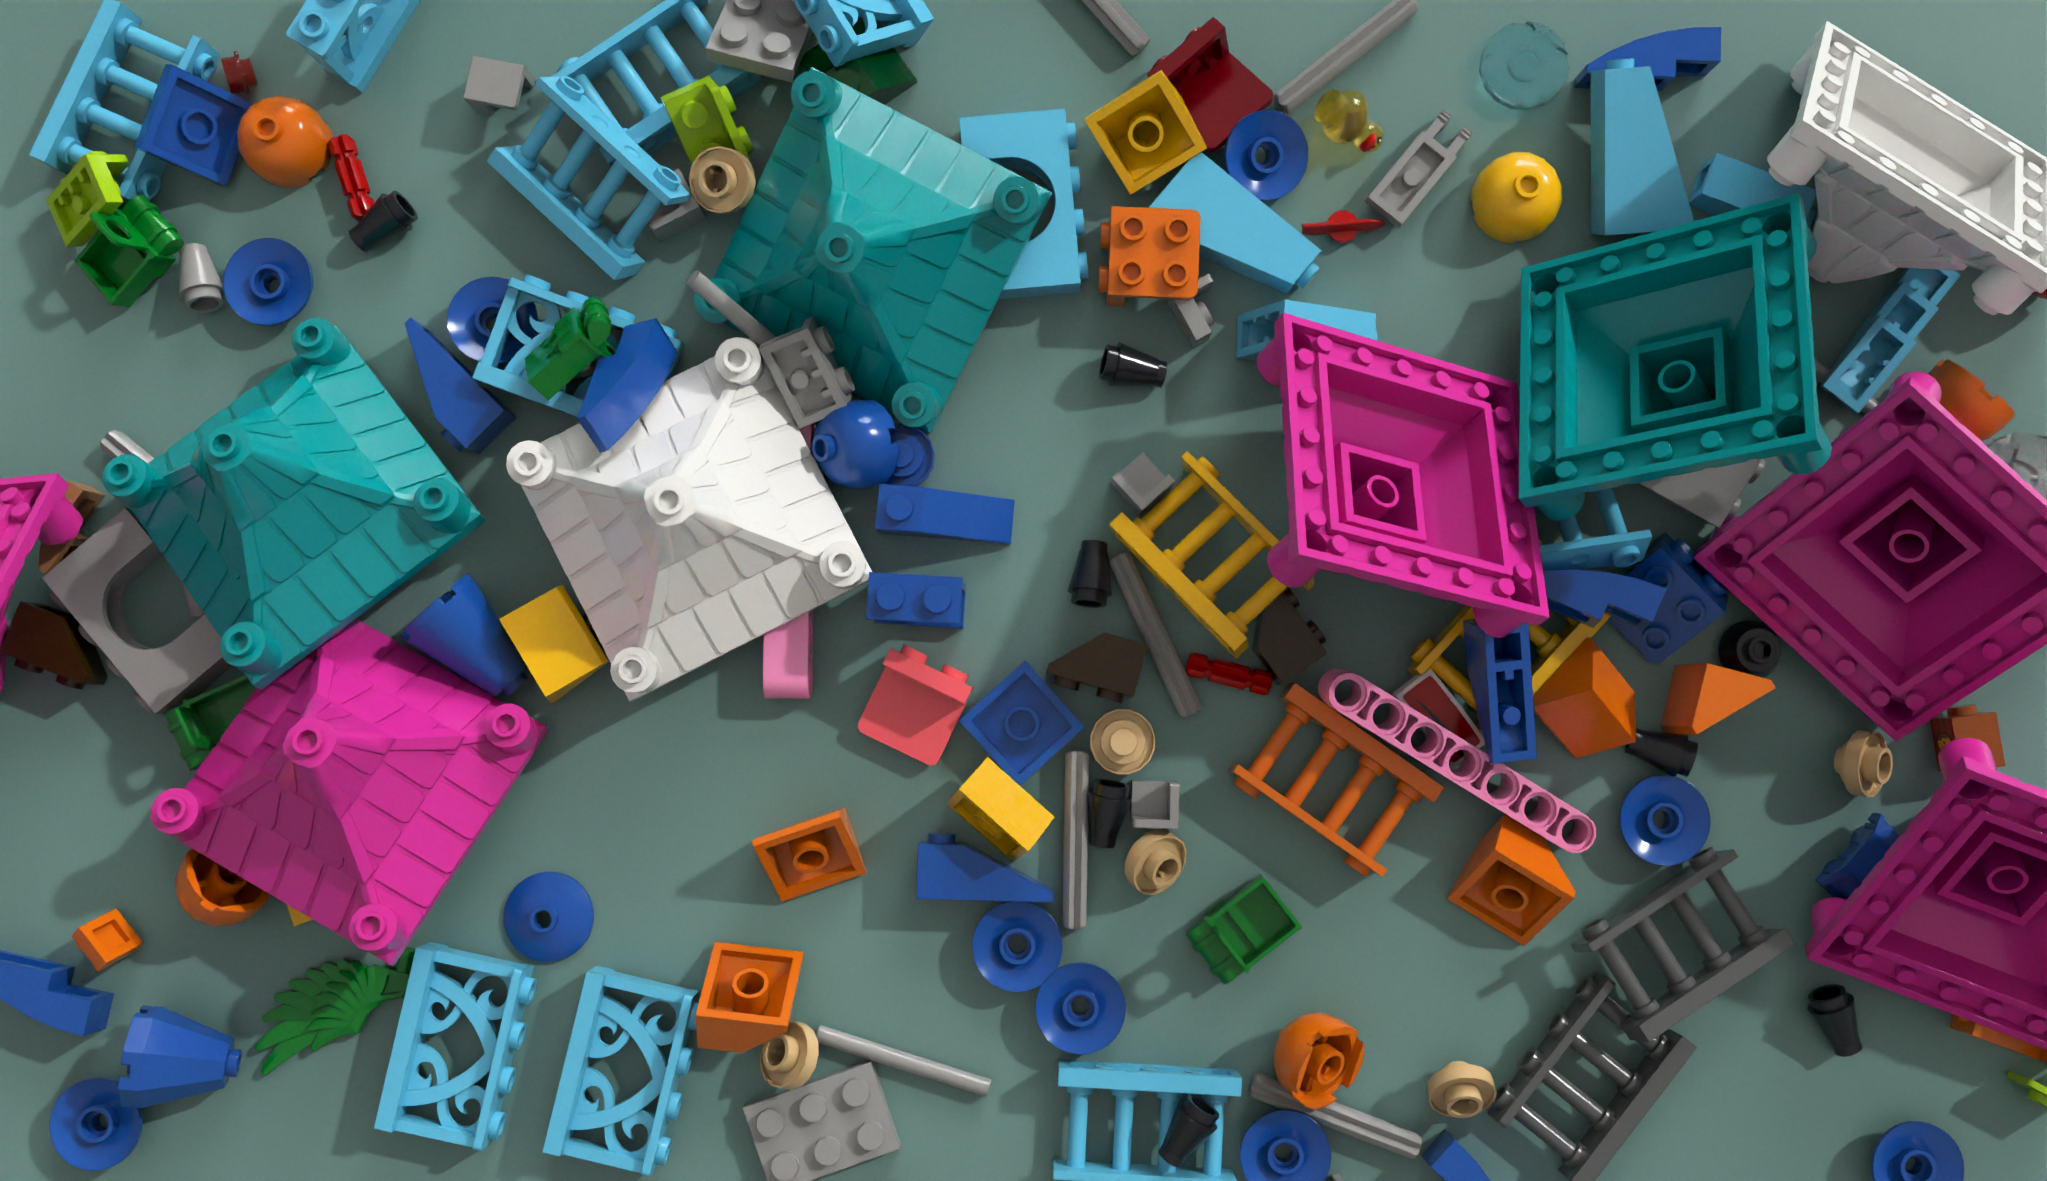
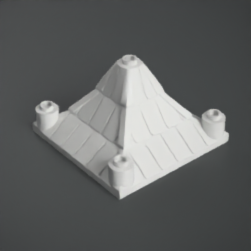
[1767,21,2047,315]
[506,337,872,701]

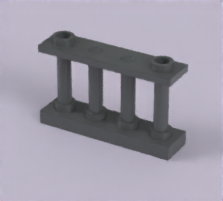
[1570,847,1795,1042]

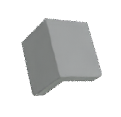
[463,55,535,115]
[649,168,707,242]
[1109,452,1175,516]
[1130,780,1180,829]

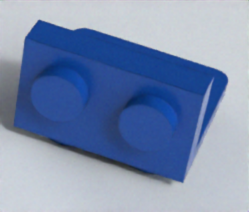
[1608,532,1728,664]

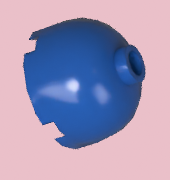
[812,400,898,489]

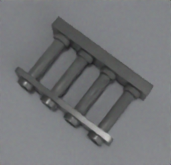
[1487,972,1697,1181]

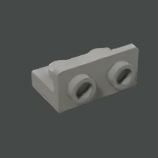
[759,316,855,429]

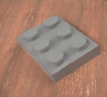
[706,0,813,83]
[743,1060,901,1181]

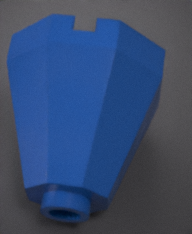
[118,1005,242,1108]

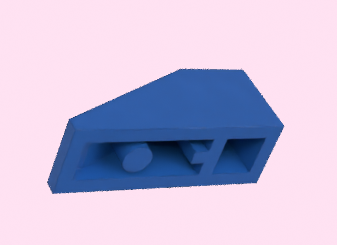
[404,317,517,454]
[875,484,1015,544]
[1463,619,1537,764]
[916,833,1053,903]

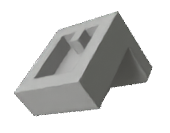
[1167,274,1214,349]

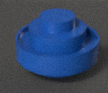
[884,423,935,487]

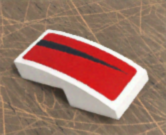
[1392,668,1485,769]

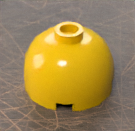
[1470,152,1562,243]

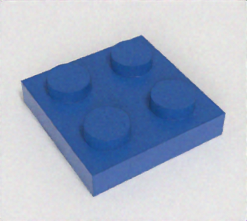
[134,64,253,186]
[959,661,1085,786]

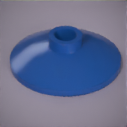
[1224,110,1308,200]
[223,238,313,326]
[447,276,538,364]
[1619,775,1711,866]
[504,872,594,962]
[972,901,1063,992]
[1035,962,1126,1054]
[49,1078,142,1171]
[1240,1109,1331,1181]
[1871,1121,1964,1181]

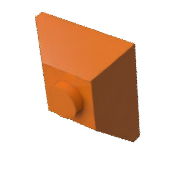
[1447,814,1576,946]
[695,942,803,1053]

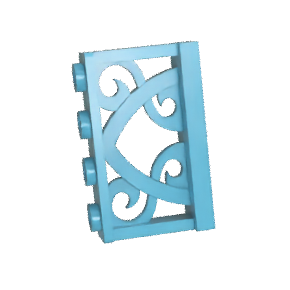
[286,0,420,93]
[794,0,934,67]
[472,274,685,417]
[374,942,537,1151]
[542,966,700,1177]

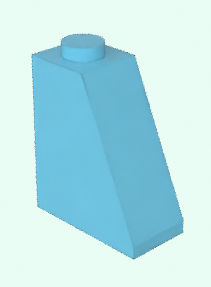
[1236,299,1378,360]

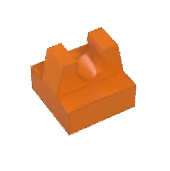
[71,908,143,972]

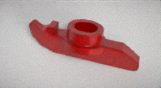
[1301,210,1385,243]

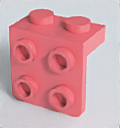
[858,644,974,765]

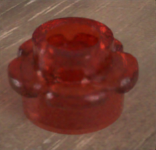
[221,51,258,95]

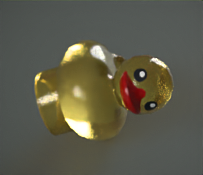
[1315,89,1384,153]

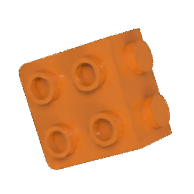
[1098,206,1201,307]

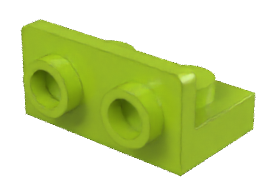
[660,75,754,167]
[46,151,129,247]

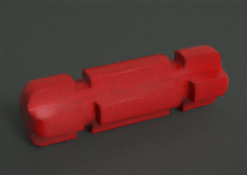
[328,134,374,221]
[1185,652,1273,695]

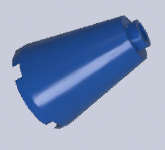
[400,573,528,697]

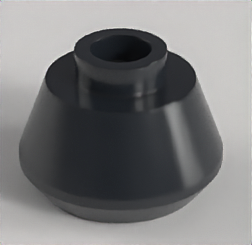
[1718,621,1781,678]

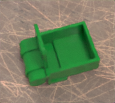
[74,195,184,307]
[525,297,616,400]
[164,675,257,771]
[1185,874,1302,985]

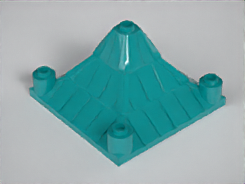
[694,67,1052,433]
[1519,193,1832,520]
[102,318,486,690]

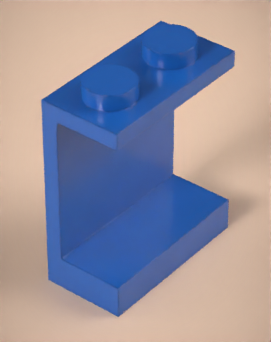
[866,572,966,629]

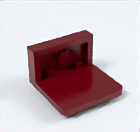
[1147,17,1274,153]

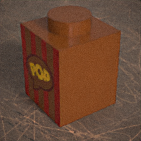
[1930,704,2005,771]

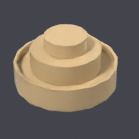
[689,146,756,214]
[1090,709,1155,775]
[1834,730,1893,797]
[1124,829,1187,895]
[760,1020,819,1090]
[1426,1061,1497,1118]

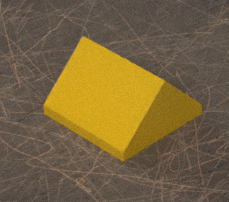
[1084,70,1207,195]
[499,585,609,704]
[946,757,1054,863]

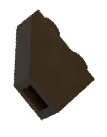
[1252,587,1327,685]
[0,601,108,690]
[1046,632,1148,703]

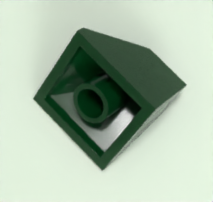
[799,16,917,105]

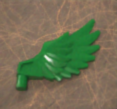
[256,947,415,1076]

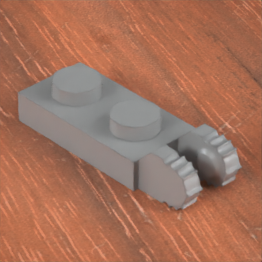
[1365,109,1473,229]

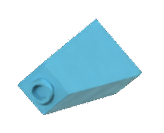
[1591,58,1694,235]
[1149,152,1322,294]

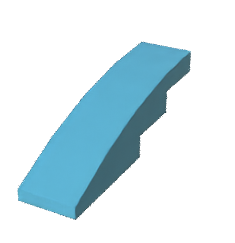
[1820,268,1961,414]

